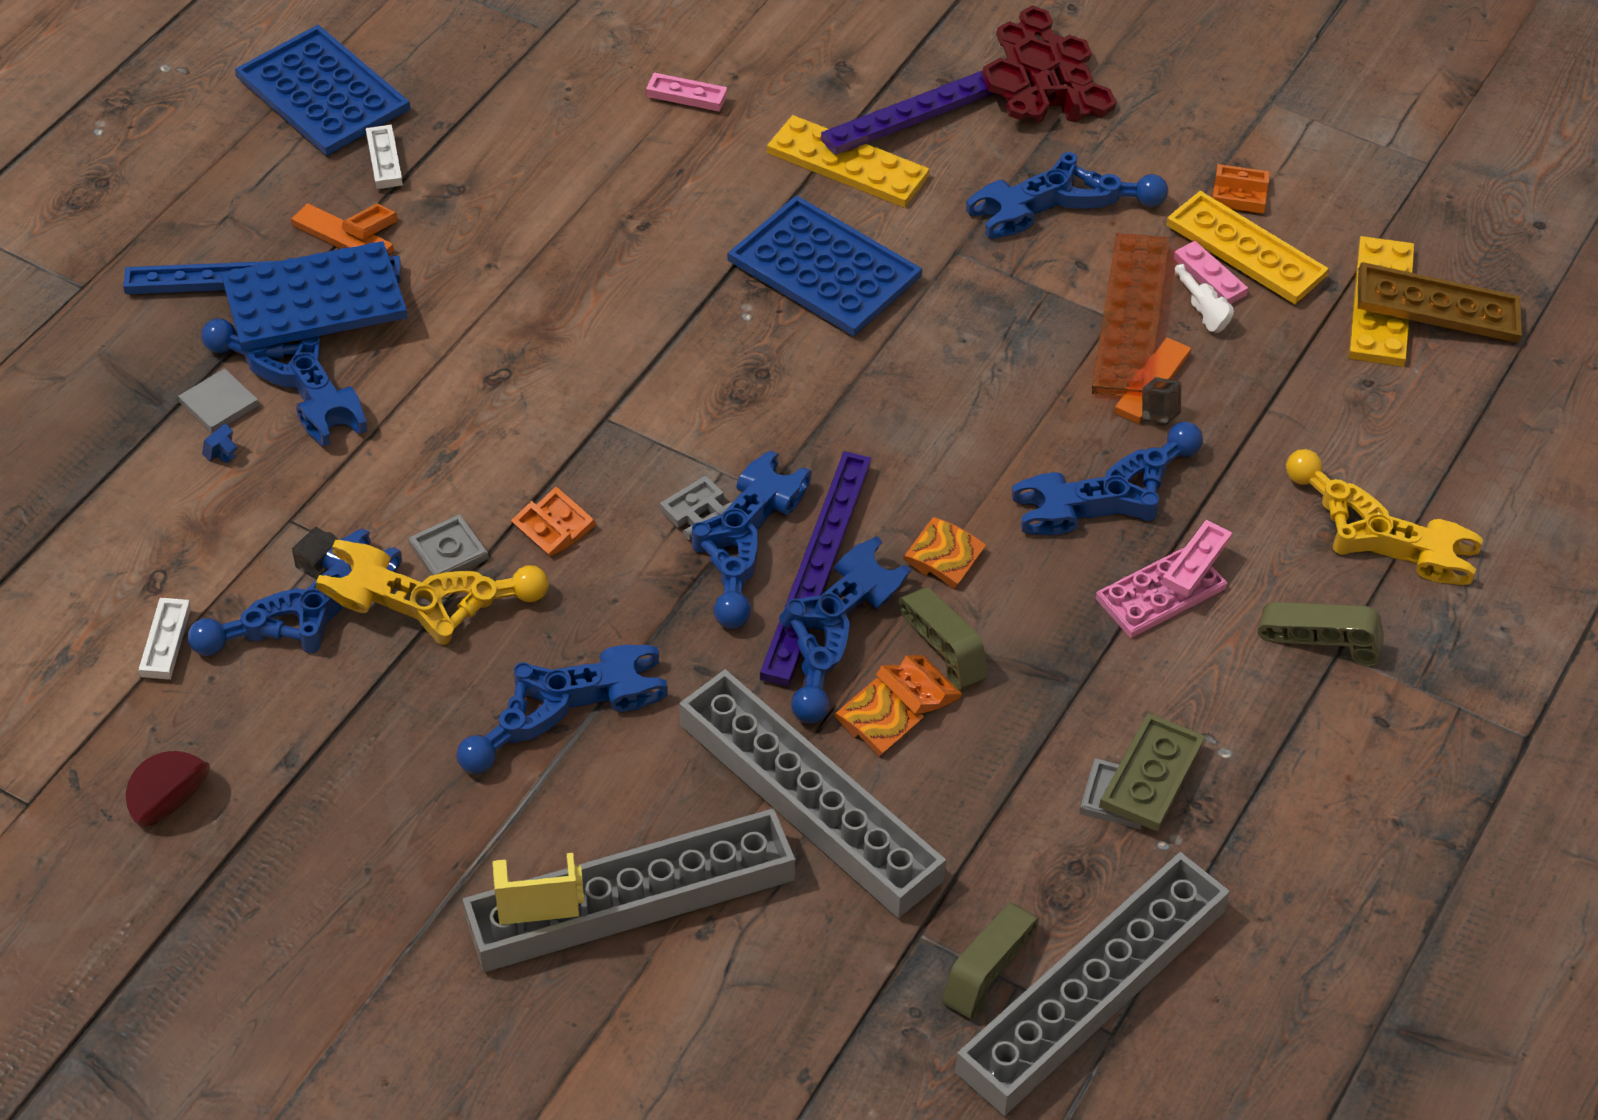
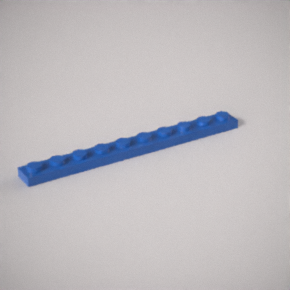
[123,256,401,294]

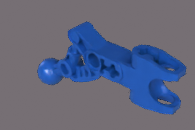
[966,152,1169,239]
[201,318,367,446]
[1012,421,1203,535]
[692,451,812,629]
[188,528,402,656]
[779,536,912,724]
[456,645,668,774]

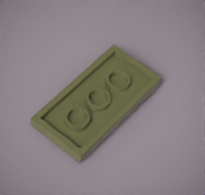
[1099,713,1205,832]

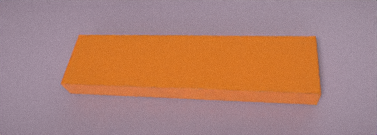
[291,203,394,256]
[1114,337,1191,424]

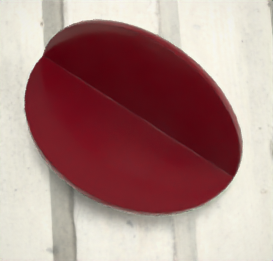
[126,751,210,827]

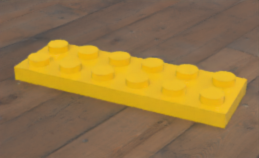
[767,115,930,208]
[1166,191,1329,304]
[1348,236,1414,367]

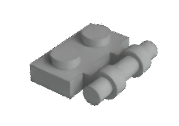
[660,476,732,540]

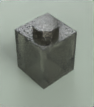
[1142,377,1181,425]
[292,526,338,580]

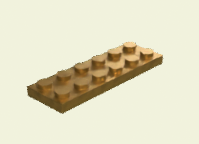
[1358,262,1522,343]

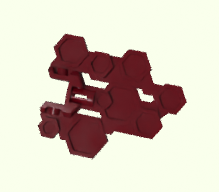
[981,6,1116,123]

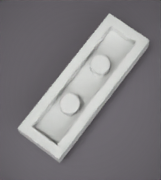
[366,125,403,189]
[139,598,191,680]

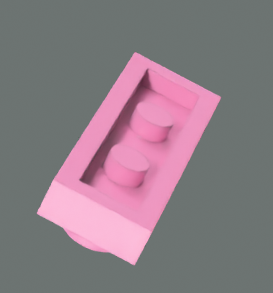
[646,73,727,112]
[1173,241,1248,304]
[1162,520,1232,597]

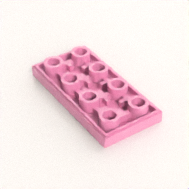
[1095,547,1227,639]

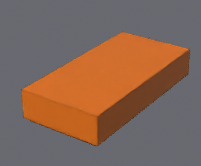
[342,203,398,240]

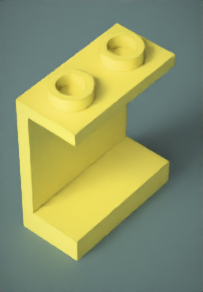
[493,853,585,925]

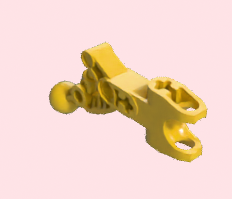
[1286,449,1483,585]
[315,540,549,645]

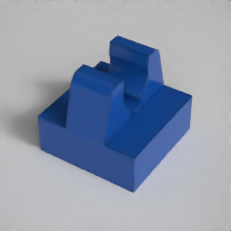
[202,424,237,463]

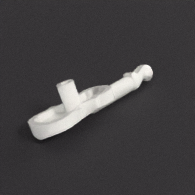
[1174,264,1234,333]

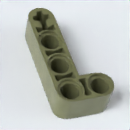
[898,587,987,690]
[1258,602,1384,667]
[942,902,1040,1019]

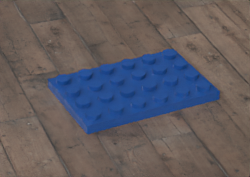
[235,25,411,156]
[727,195,922,336]
[221,241,408,351]

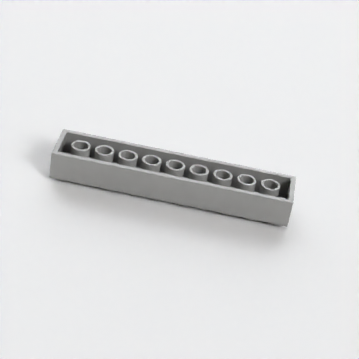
[679,669,946,919]
[462,808,795,973]
[955,852,1230,1116]

